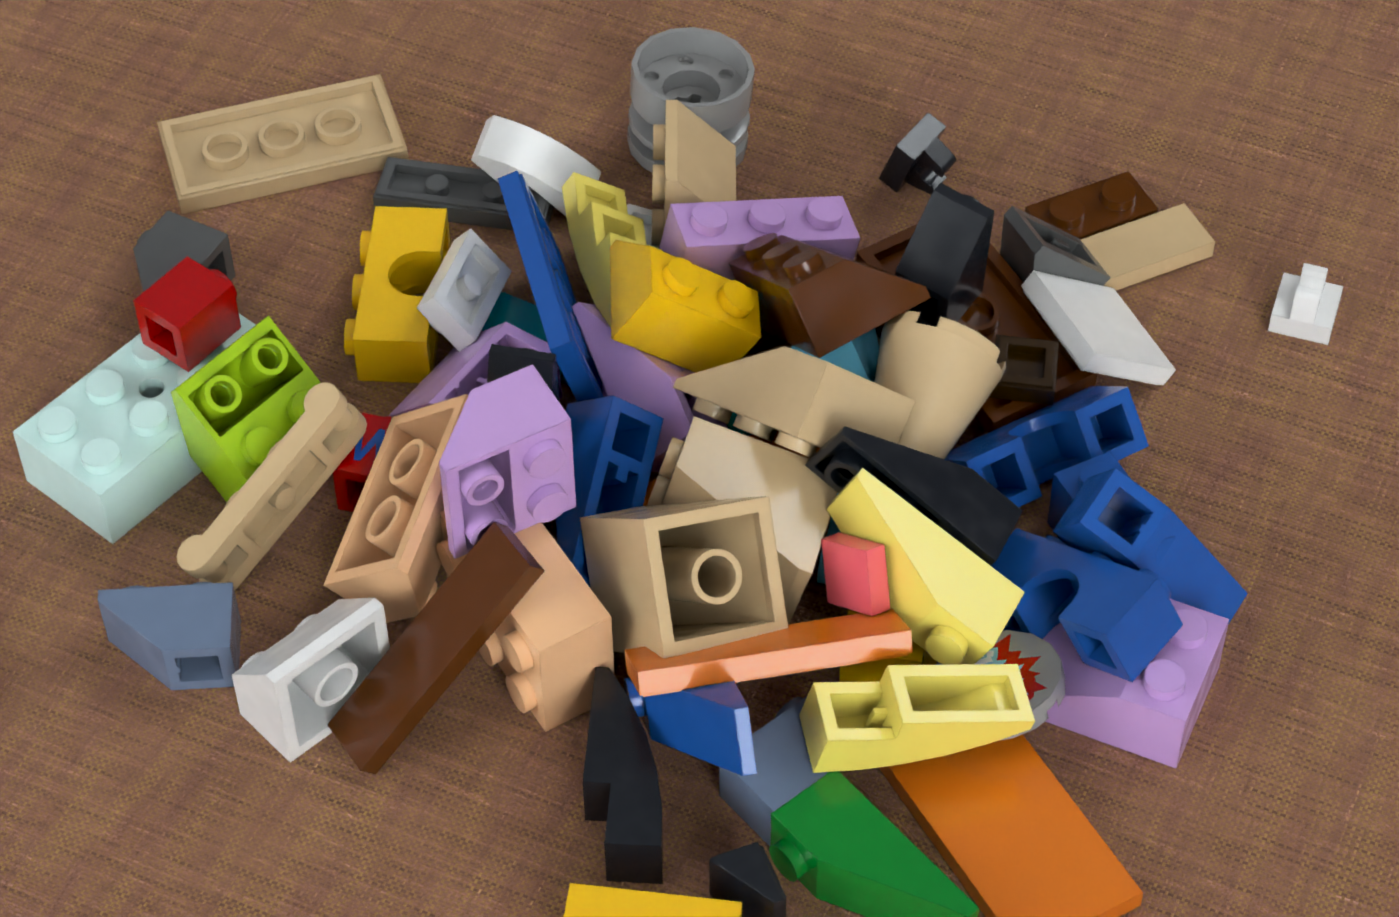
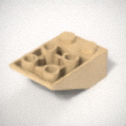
[673,346,915,458]

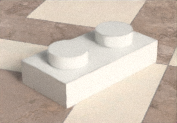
[417,229,512,352]

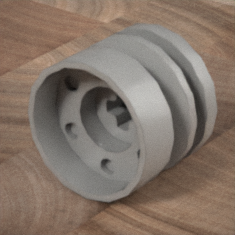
[627,27,755,172]

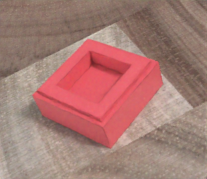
[821,532,890,616]

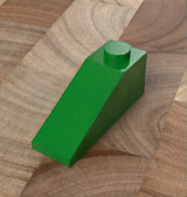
[769,771,980,917]

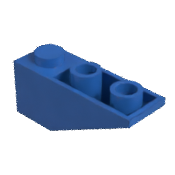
[1053,468,1248,624]

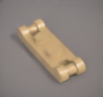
[176,382,367,590]

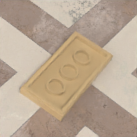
[157,74,409,214]

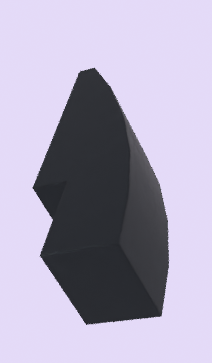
[583,667,663,884]

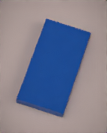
[498,171,605,402]

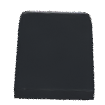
[709,842,786,917]

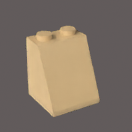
[647,416,838,624]
[580,496,788,658]

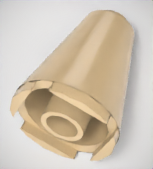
[874,311,1006,459]

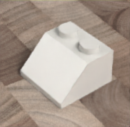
[232,597,390,763]

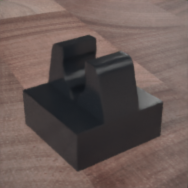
[879,113,957,195]

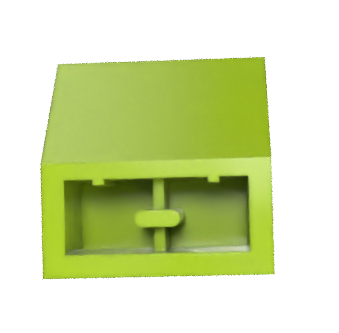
[171,315,321,502]

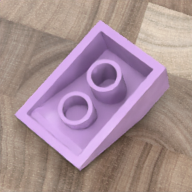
[1043,599,1229,769]

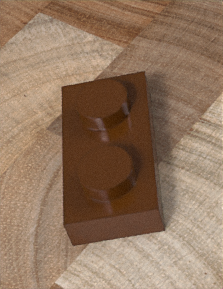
[1025,171,1158,239]

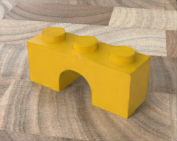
[344,206,451,383]

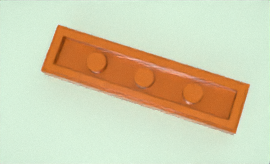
[625,608,913,697]

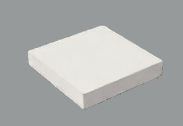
[1021,270,1176,386]

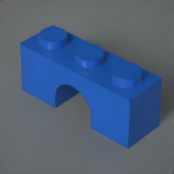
[944,386,1149,507]
[991,528,1183,682]

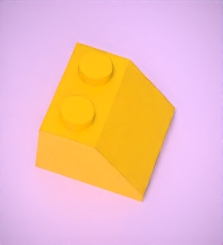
[610,240,761,373]

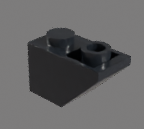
[895,183,994,327]

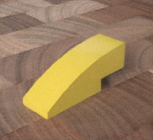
[799,664,1035,773]

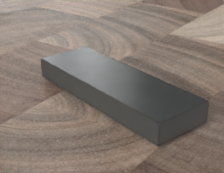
[373,157,554,230]

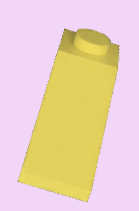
[827,468,1025,665]

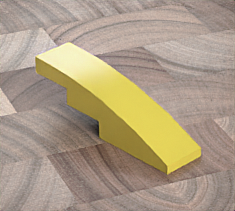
[562,172,662,328]

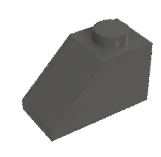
[133,210,236,292]

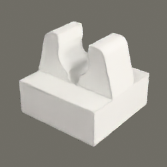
[1268,263,1344,345]

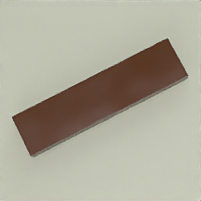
[327,522,545,774]

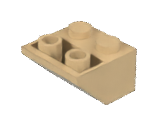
[651,100,736,245]

